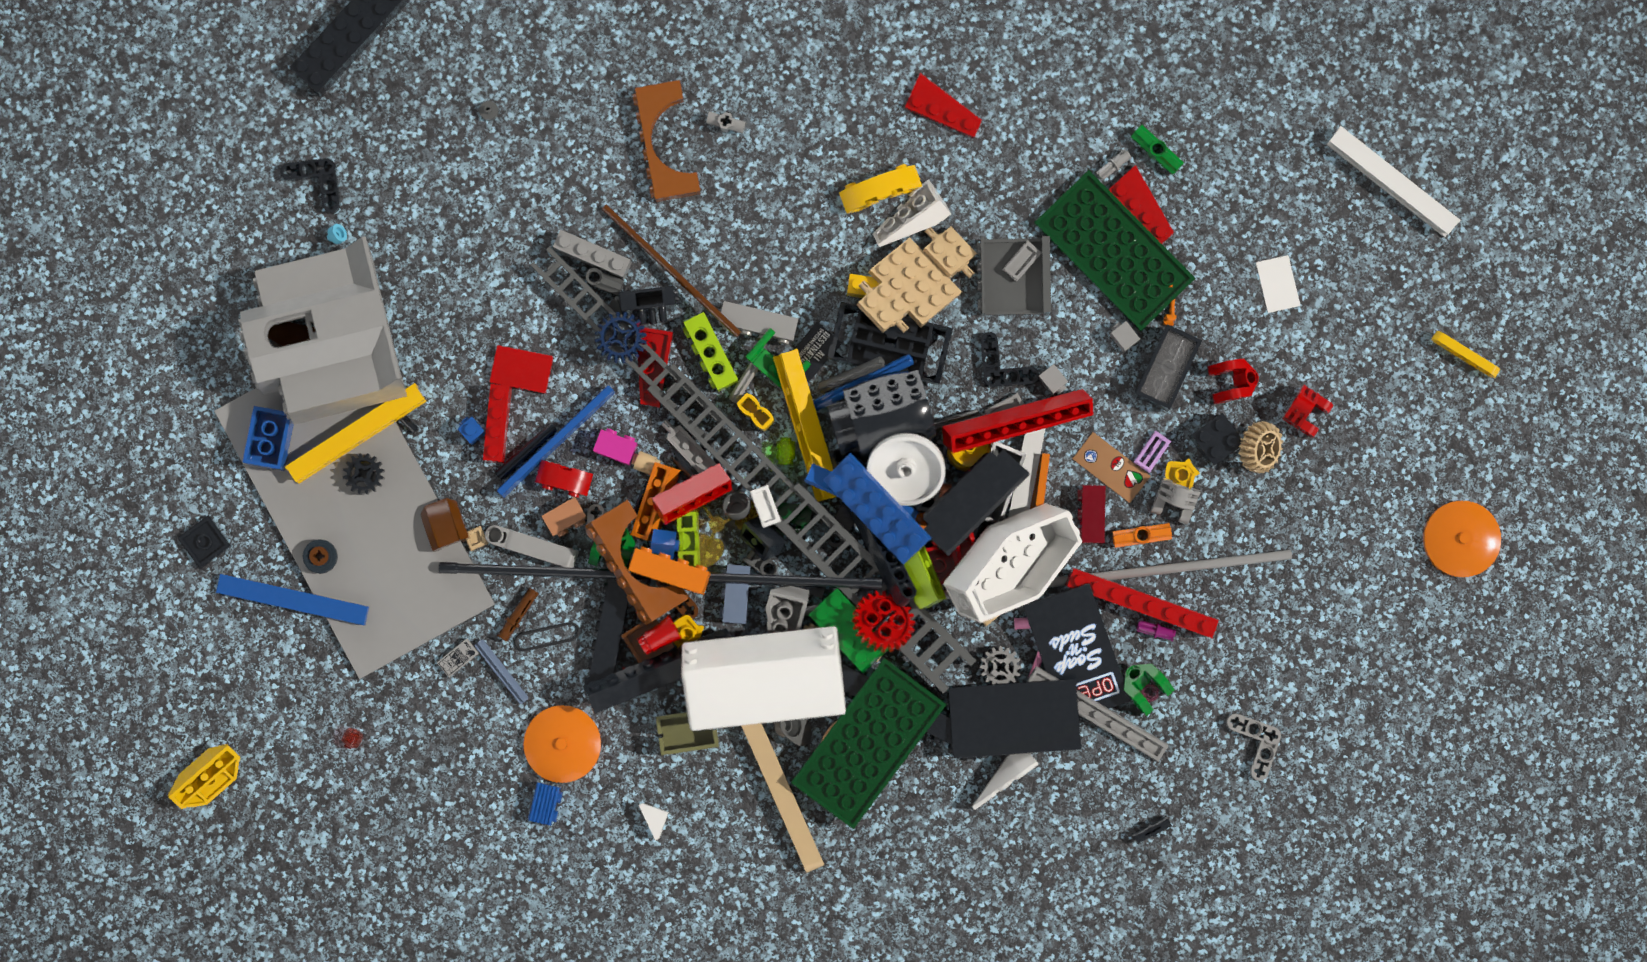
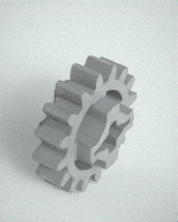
[979,646,1022,685]

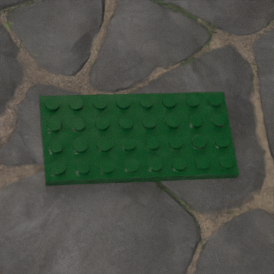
[1034,170,1195,332]
[791,658,946,830]

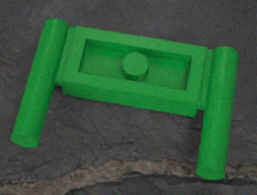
[745,328,811,390]

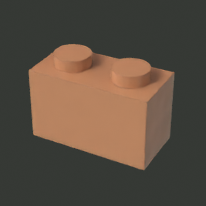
[542,497,587,538]

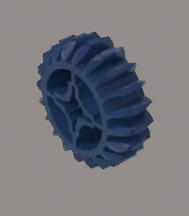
[595,312,647,364]

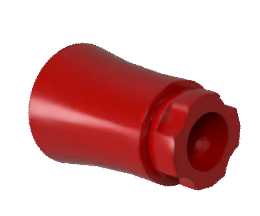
[637,615,682,654]

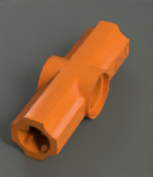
[1112,523,1172,548]

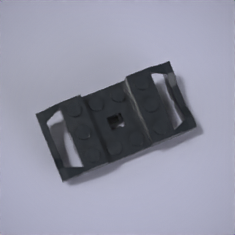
[827,302,953,385]

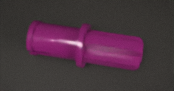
[1137,621,1176,642]

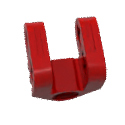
[1207,359,1259,404]
[1282,385,1334,438]

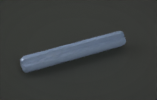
[475,639,528,704]

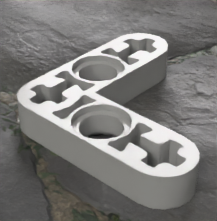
[1226,714,1281,781]

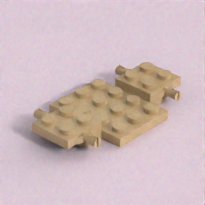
[857,227,977,333]

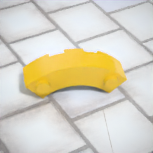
[839,164,922,214]

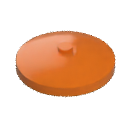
[1423,501,1501,578]
[524,705,601,783]

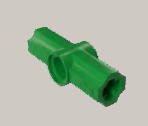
[1130,125,1184,176]

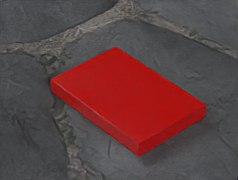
[489,345,554,394]

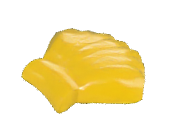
[1165,459,1200,488]
[674,614,704,647]

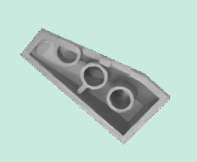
[766,586,809,634]

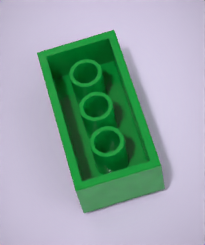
[809,588,888,673]

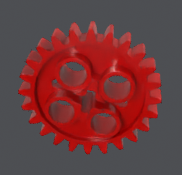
[852,591,915,653]

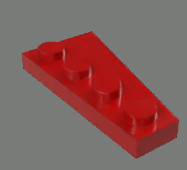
[905,73,982,138]
[1109,165,1174,244]
[637,326,673,408]

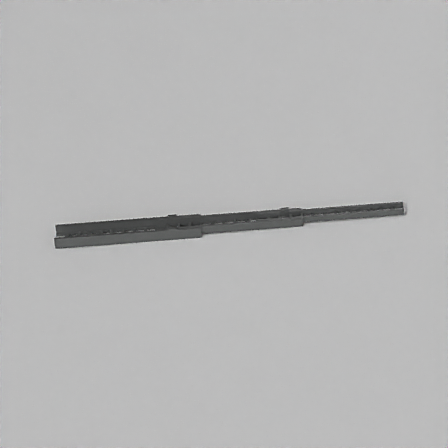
[530,246,976,694]

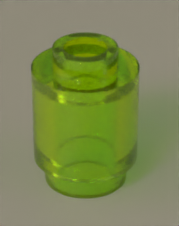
[776,437,795,465]

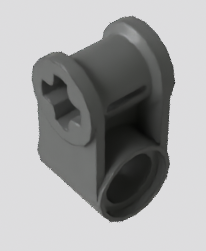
[742,550,778,575]

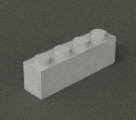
[553,230,632,280]
[719,301,798,345]

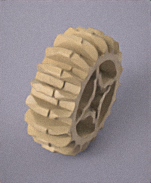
[1238,421,1284,473]

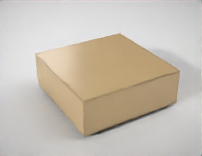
[466,526,489,551]

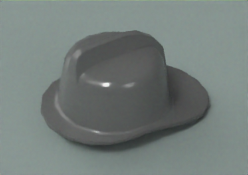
[773,719,812,746]

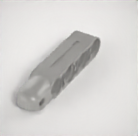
[485,525,579,568]

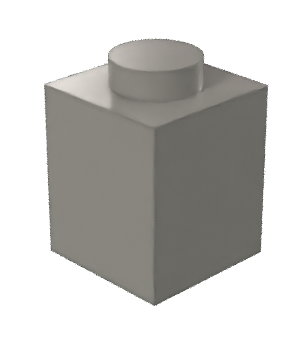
[1110,321,1140,353]
[1038,364,1068,395]

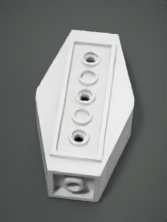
[943,503,1082,623]

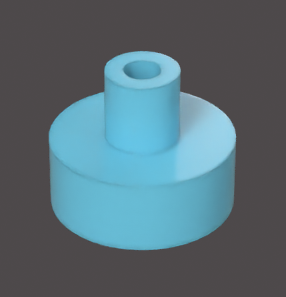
[327,224,347,244]

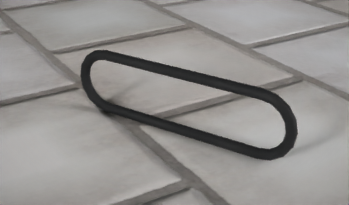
[514,622,580,652]

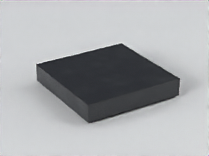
[177,515,232,569]

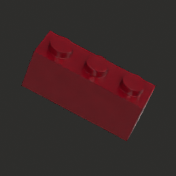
[1077,485,1106,544]

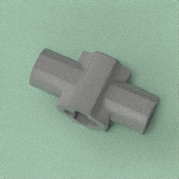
[706,111,746,134]

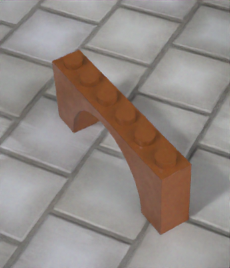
[632,80,701,202]
[585,500,688,625]

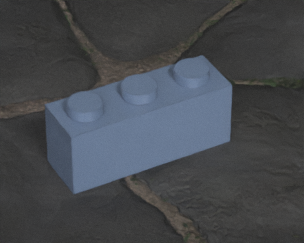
[719,564,751,625]

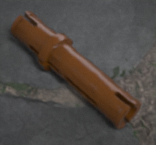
[497,587,539,642]

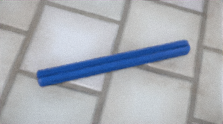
[813,354,914,411]

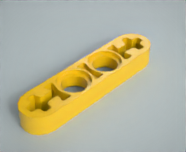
[1431,331,1500,378]

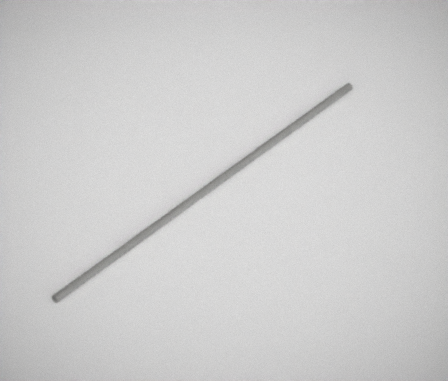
[804,550,1292,616]

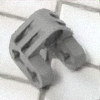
[1151,477,1200,525]

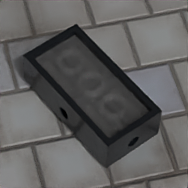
[1133,324,1202,412]

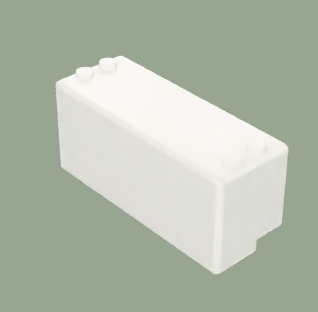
[681,626,846,731]

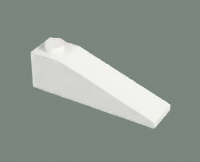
[873,179,951,247]
[972,753,1039,810]

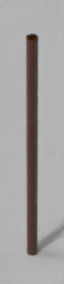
[602,204,742,338]

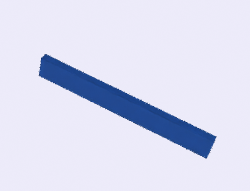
[497,386,615,498]
[216,574,369,625]

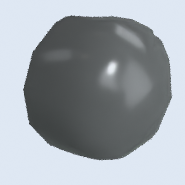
[722,492,751,520]

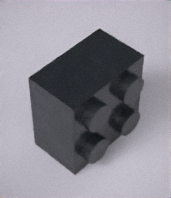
[1189,413,1242,468]

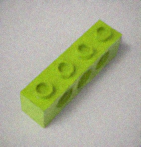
[682,312,738,392]

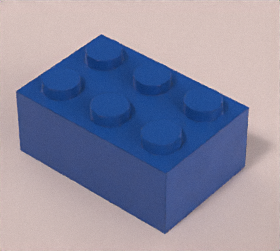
[242,406,294,471]

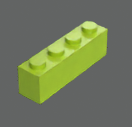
[904,545,947,609]

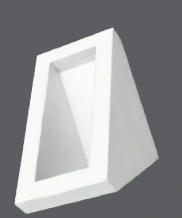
[639,803,669,840]

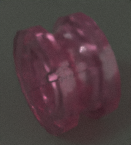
[1141,684,1159,702]

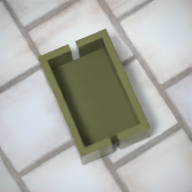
[656,712,720,755]

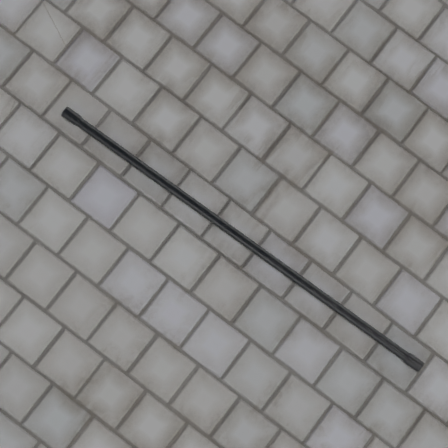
[439,562,882,590]

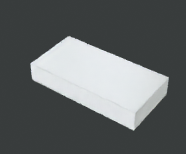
[750,485,781,528]

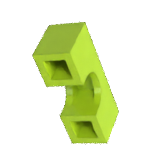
[677,512,700,567]

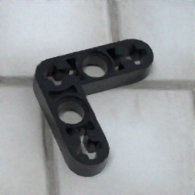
[280,158,341,214]
[980,332,1039,388]

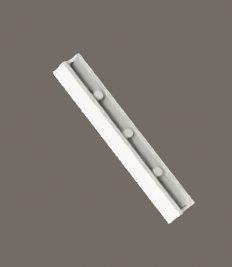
[1327,126,1461,237]

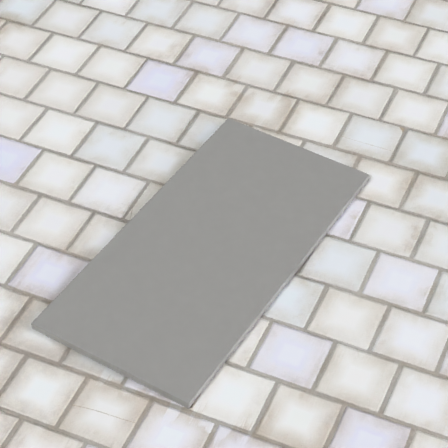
[214,388,496,679]

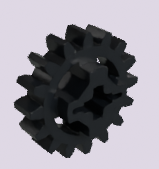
[343,453,385,495]

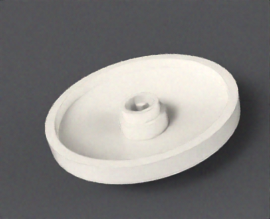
[867,434,945,506]

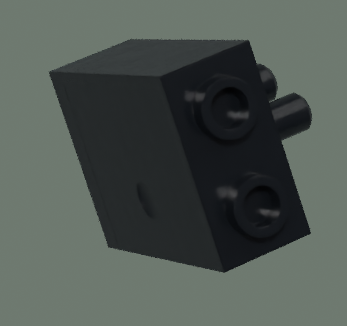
[619,286,680,325]

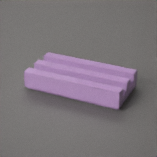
[1133,431,1171,473]

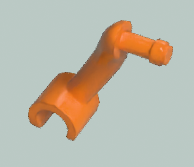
[1163,285,1177,326]

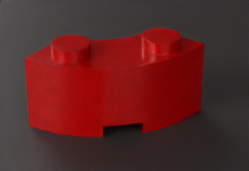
[535,460,593,498]

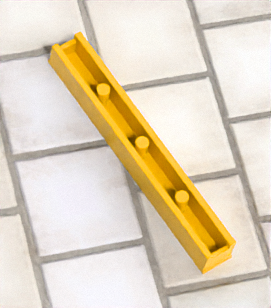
[773,349,837,502]
[285,383,427,484]

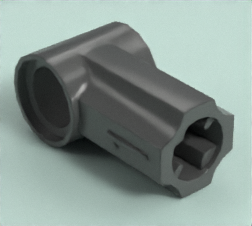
[586,268,624,296]

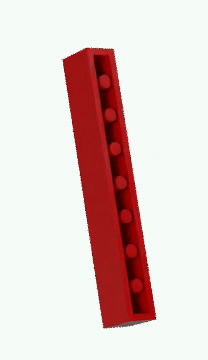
[942,389,1094,454]
[1065,567,1219,638]

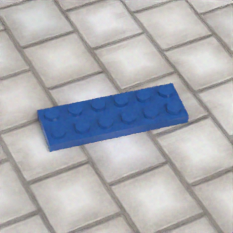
[823,453,931,565]

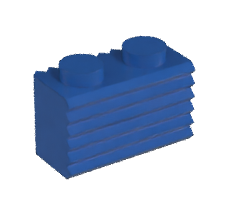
[528,782,563,826]

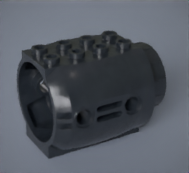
[827,370,937,463]

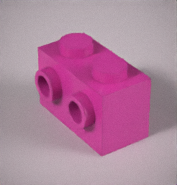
[593,428,638,466]

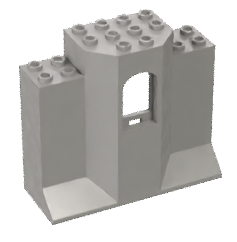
[238,236,407,425]

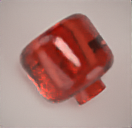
[342,728,364,749]

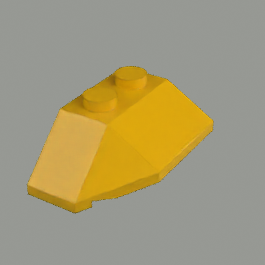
[168,744,240,809]

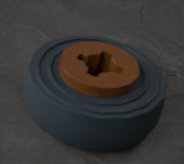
[302,539,338,574]

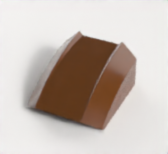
[420,498,470,552]

